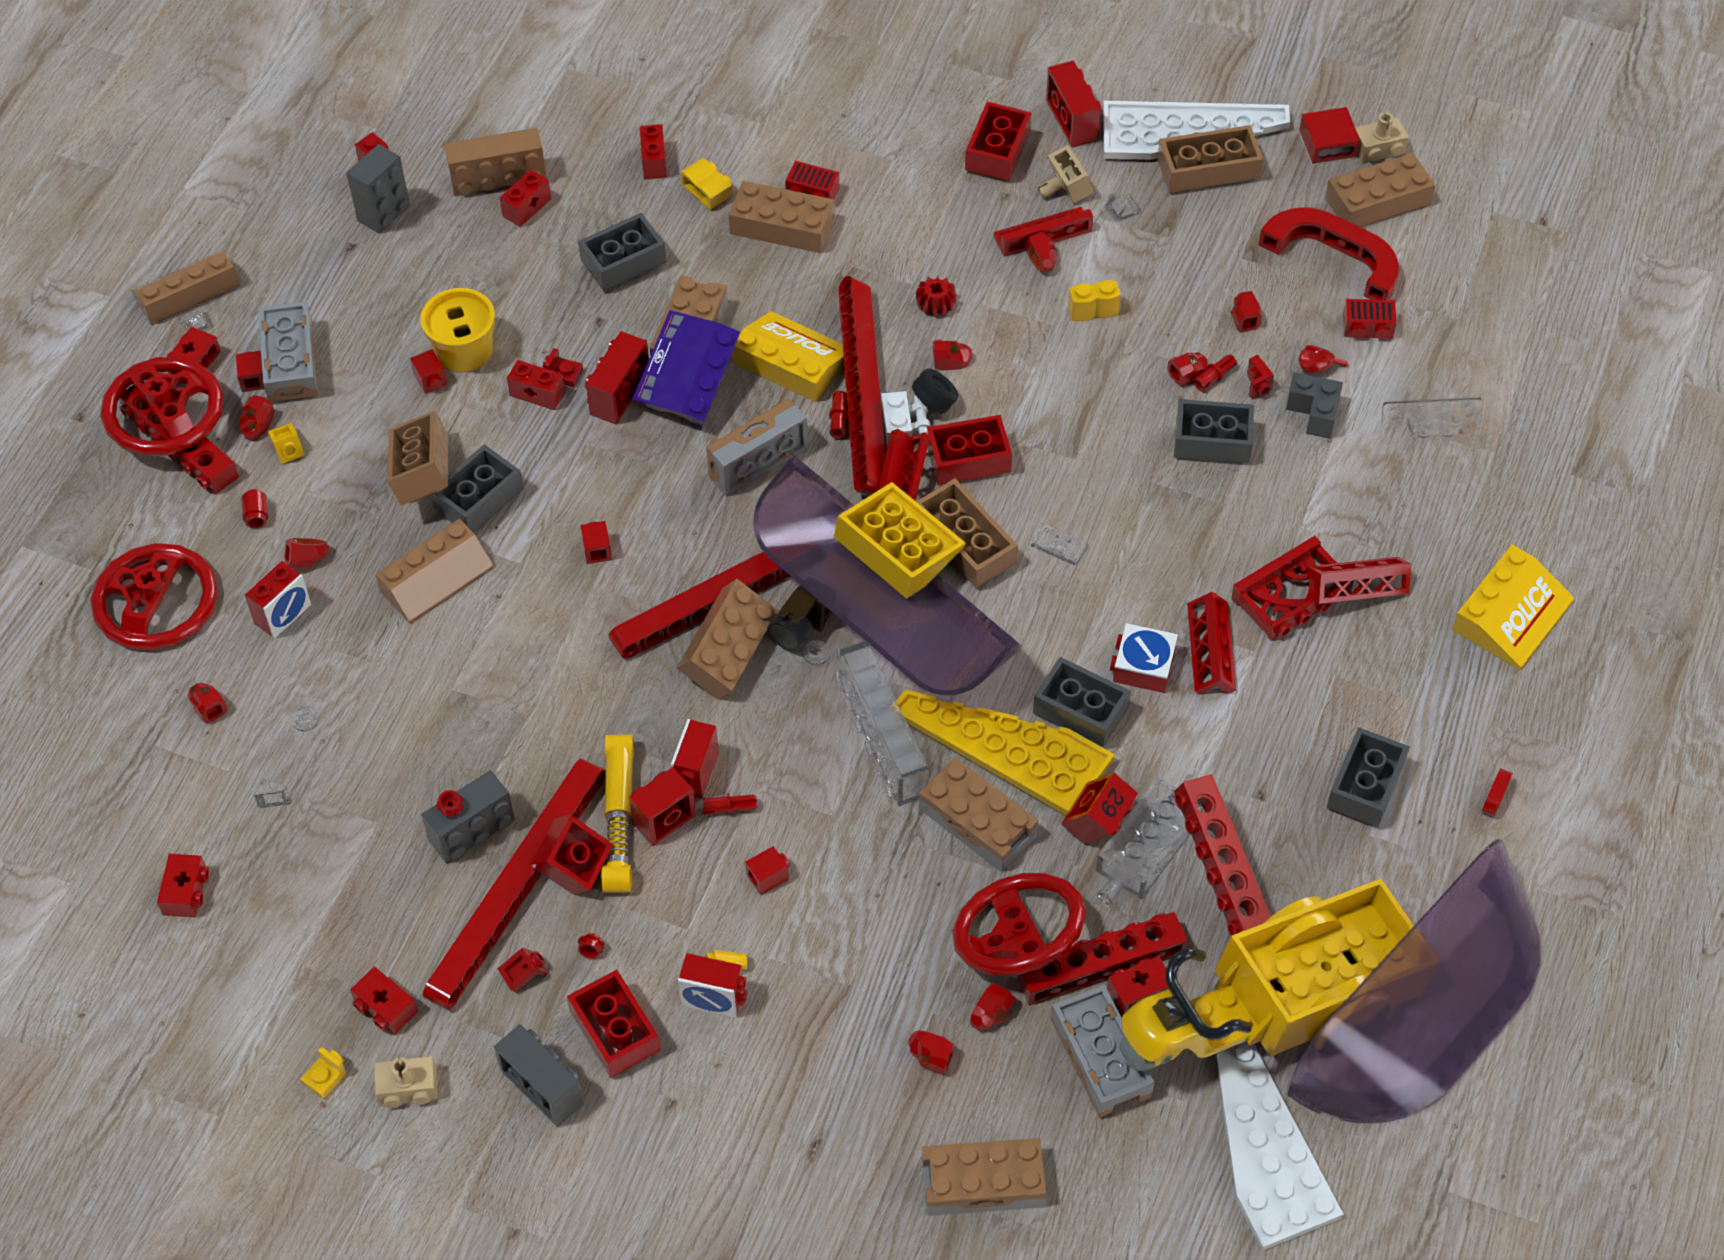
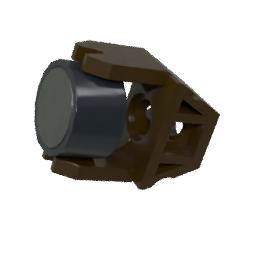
[767,579,836,652]

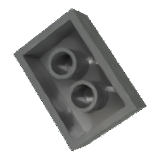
[346,144,410,234]
[578,213,667,292]
[1174,399,1254,463]
[431,444,524,533]
[1033,657,1131,747]
[1327,727,1410,827]
[421,770,515,864]
[494,1024,584,1128]

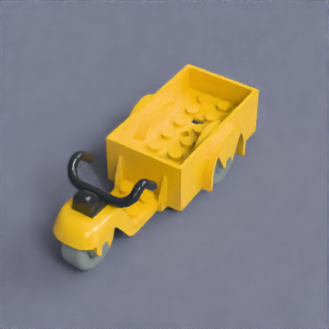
[1119,878,1439,1071]

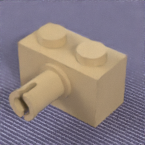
[1355,112,1409,163]
[1037,145,1094,204]
[374,1056,438,1108]

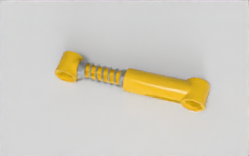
[602,734,634,893]

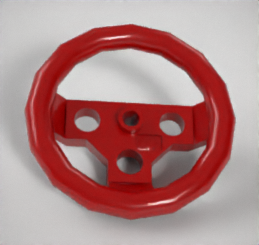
[100,357,224,456]
[90,543,219,651]
[952,873,1086,976]

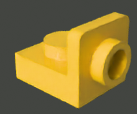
[268,423,305,464]
[300,1047,347,1099]

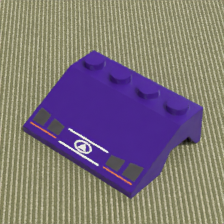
[632,310,740,428]

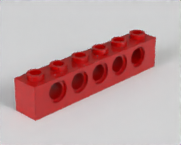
[119,381,239,495]
[1174,774,1271,936]
[1016,912,1188,1006]

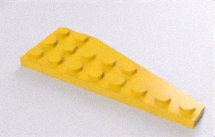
[890,689,1115,815]

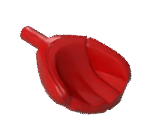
[1298,345,1348,373]

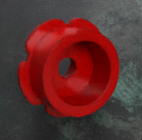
[436,790,464,817]
[578,933,605,959]

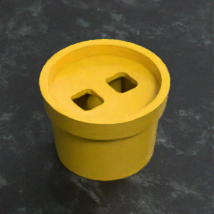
[420,288,495,372]

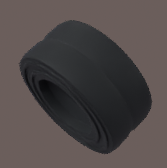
[912,368,959,413]

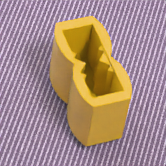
[680,158,733,210]
[1068,280,1121,321]

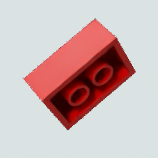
[1046,60,1102,148]
[965,101,1031,181]
[585,331,649,425]
[927,415,1012,485]
[567,969,661,1078]

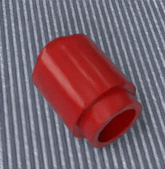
[241,489,269,529]

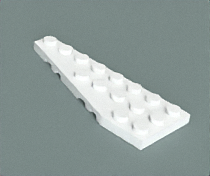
[1103,101,1290,160]
[1215,1041,1344,1251]

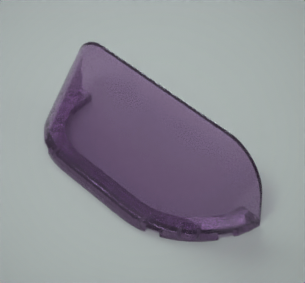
[753,454,1022,696]
[1287,839,1541,1123]

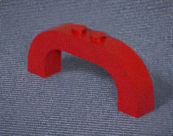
[1258,207,1399,300]

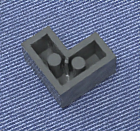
[1286,372,1343,439]

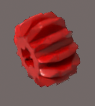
[916,275,957,317]

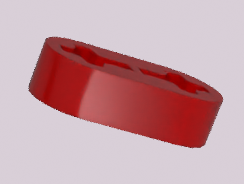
[1482,768,1513,817]

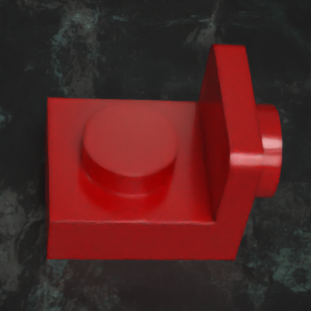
[543,348,583,388]
[1247,354,1274,399]
[497,947,548,992]

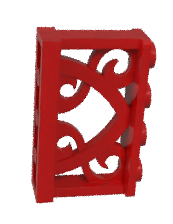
[1231,536,1354,641]

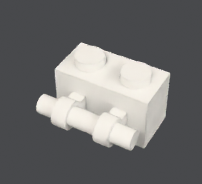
[881,391,931,448]

